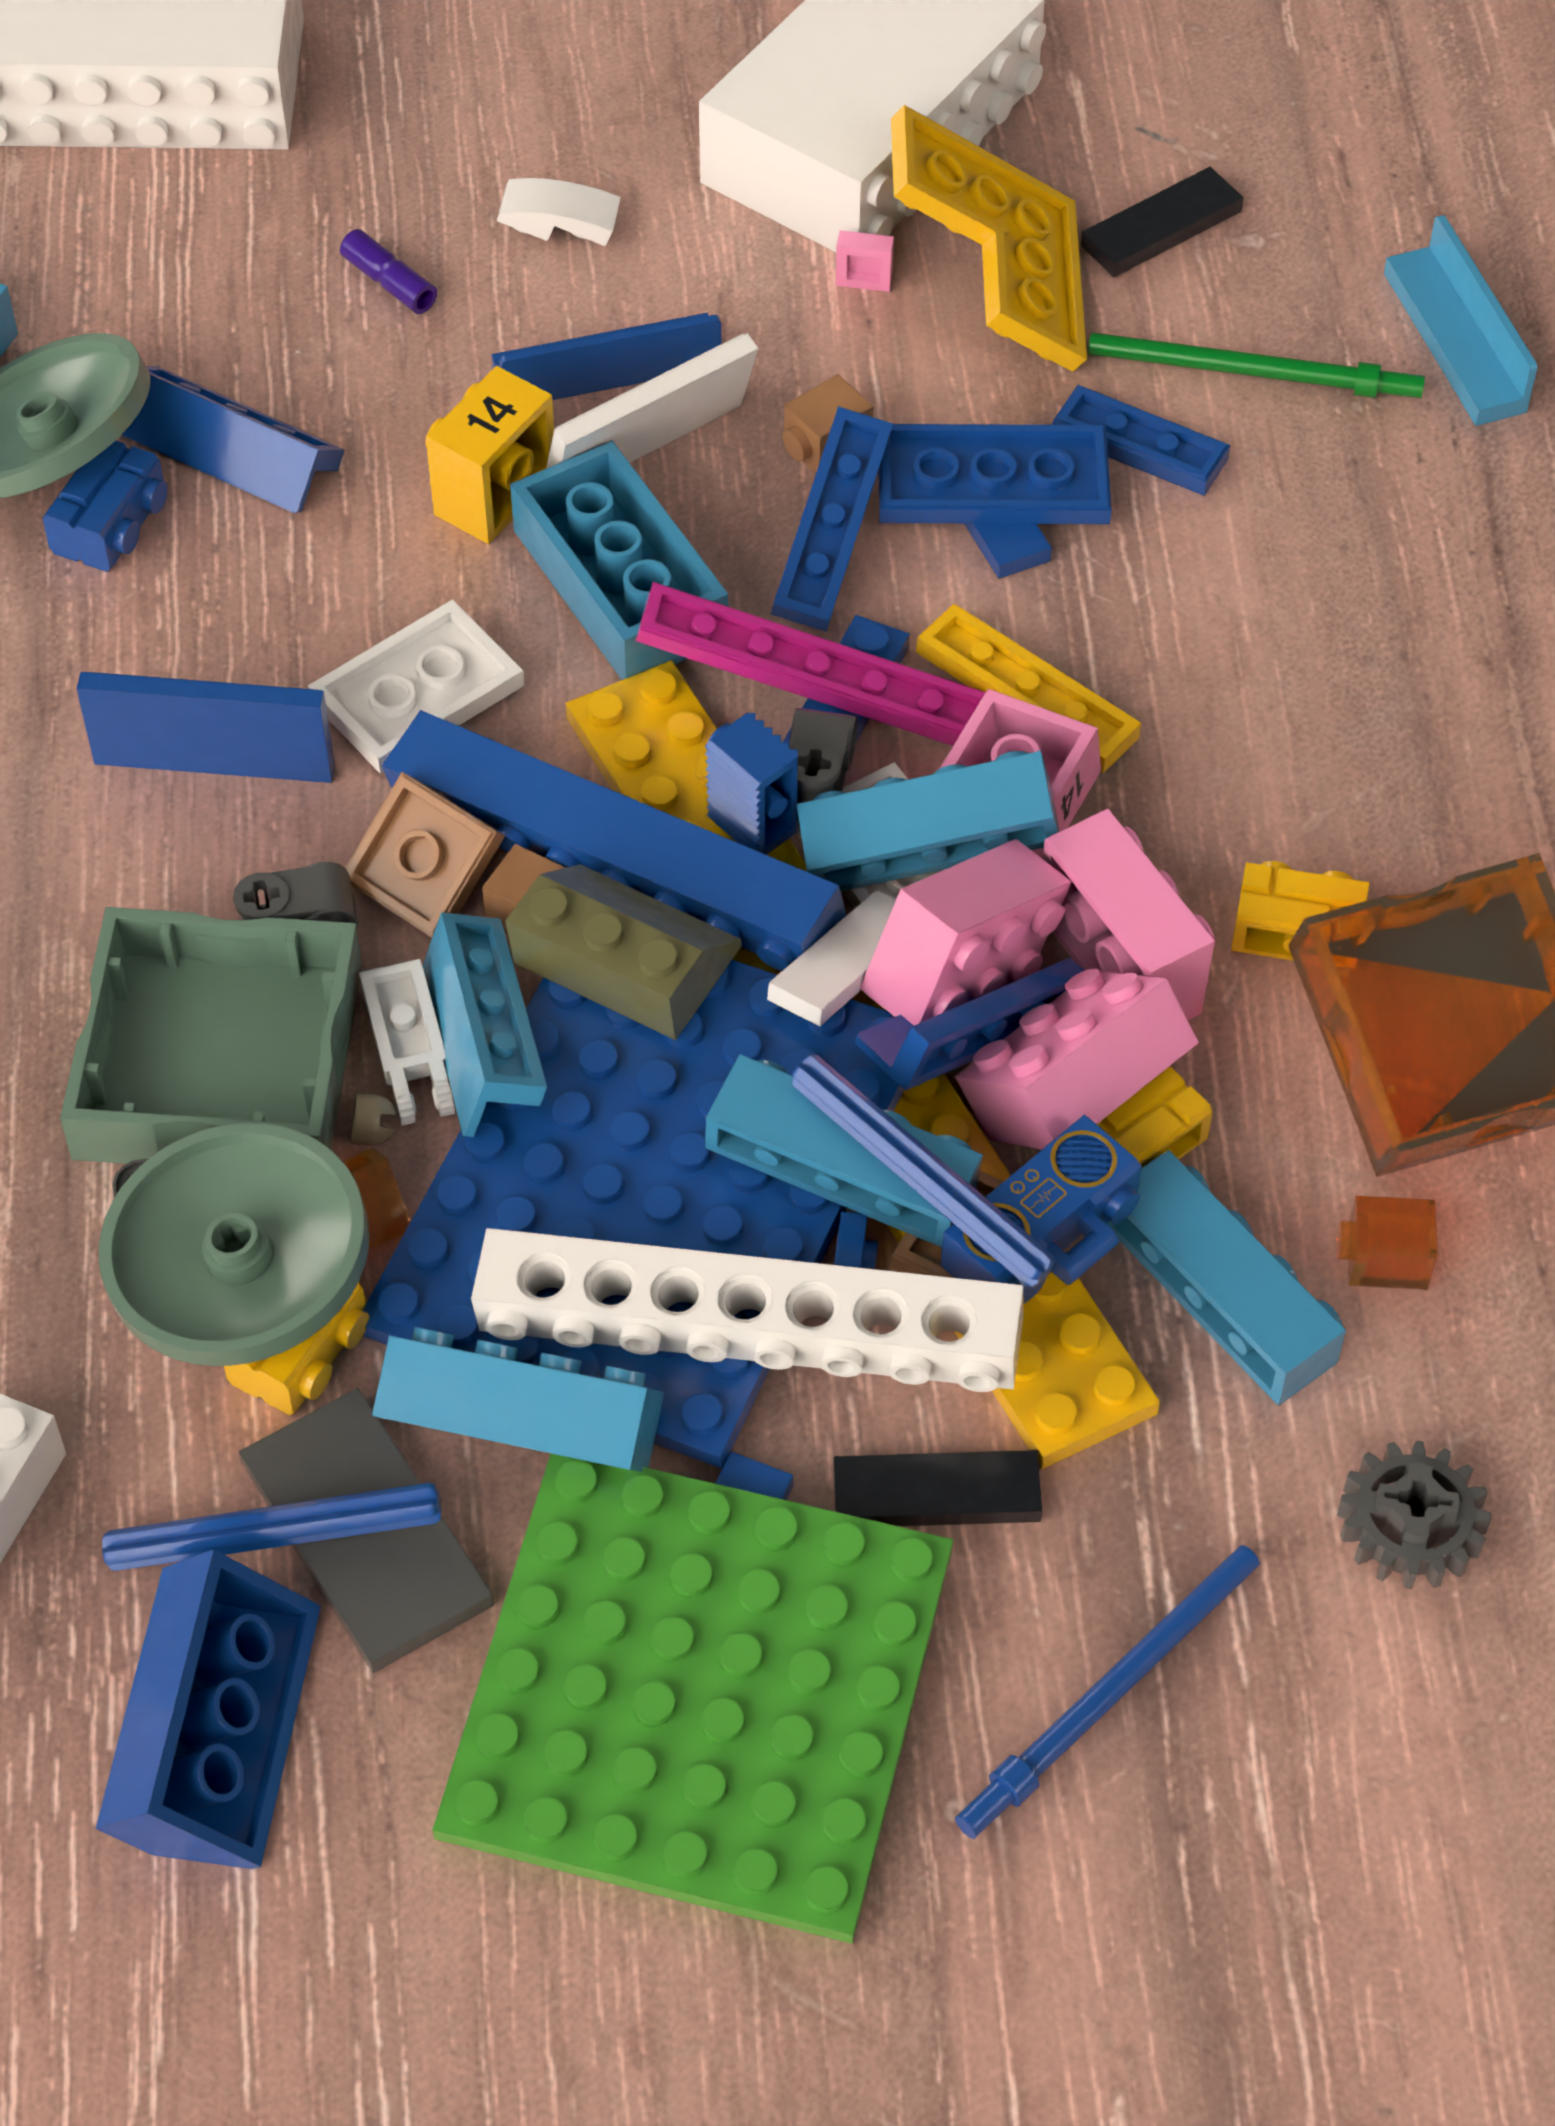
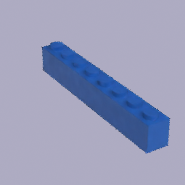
[381,710,847,971]

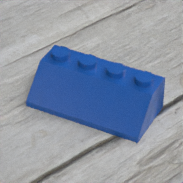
[95,1549,321,1869]

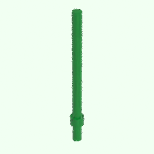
[1088,332,1425,398]

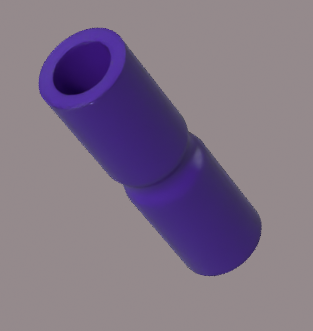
[340,229,437,314]

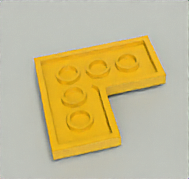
[891,105,1087,372]

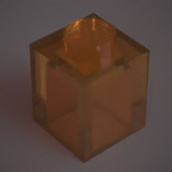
[1337,1195,1437,1290]

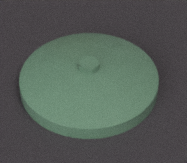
[0,333,150,498]
[99,1123,370,1366]

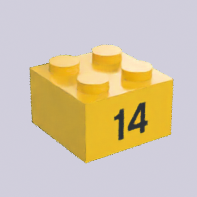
[425,366,554,545]

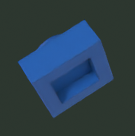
[834,1211,878,1270]

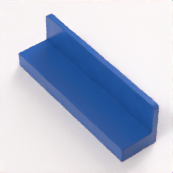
[491,312,722,400]
[122,366,345,513]
[854,958,1085,1091]

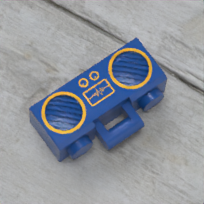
[940,1114,1142,1304]

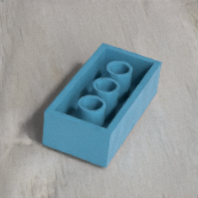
[510,440,729,680]

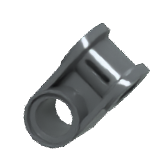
[789,708,858,822]
[233,862,359,929]

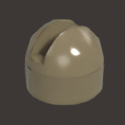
[350,1092,398,1146]

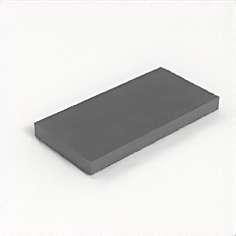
[238,1388,494,1673]

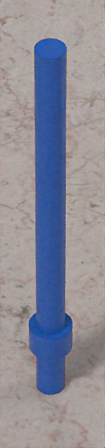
[955,1545,1260,1839]

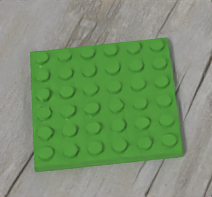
[432,1453,953,1944]

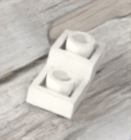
[497,178,621,246]

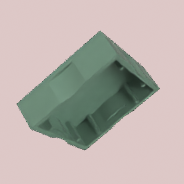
[60,907,363,1164]

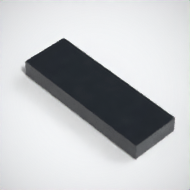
[1081,167,1244,277]
[833,1450,1042,1526]

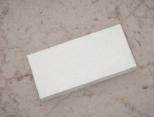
[546,333,759,468]

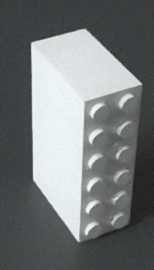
[0,0,304,149]
[699,0,1046,252]

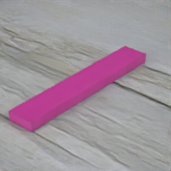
[635,582,986,746]

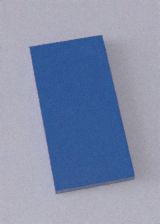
[878,424,1112,524]
[76,672,335,783]

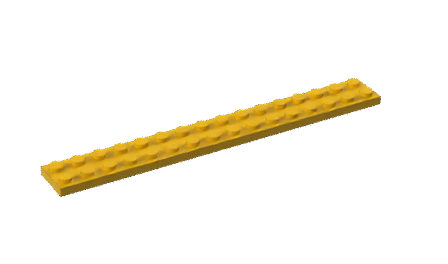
[565,660,1160,1470]

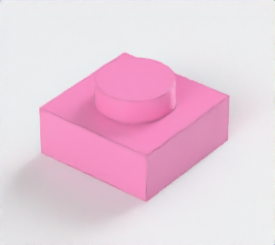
[836,230,894,292]

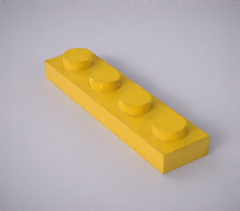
[916,603,1141,774]

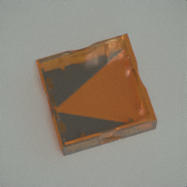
[1288,853,1555,1177]

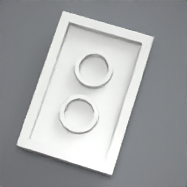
[308,599,525,774]

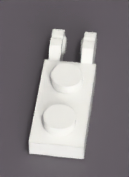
[359,959,455,1126]

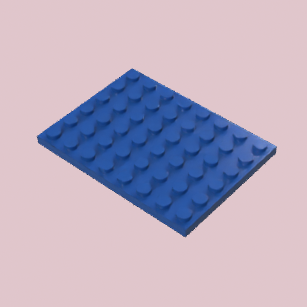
[362,960,904,1469]

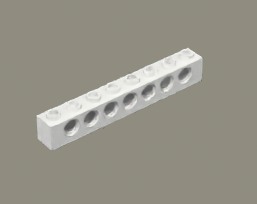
[471,1228,1023,1392]

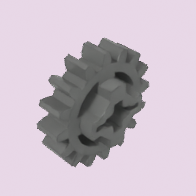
[1337,1441,1491,1589]

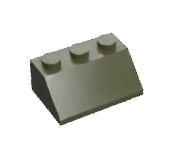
[505,864,742,1040]

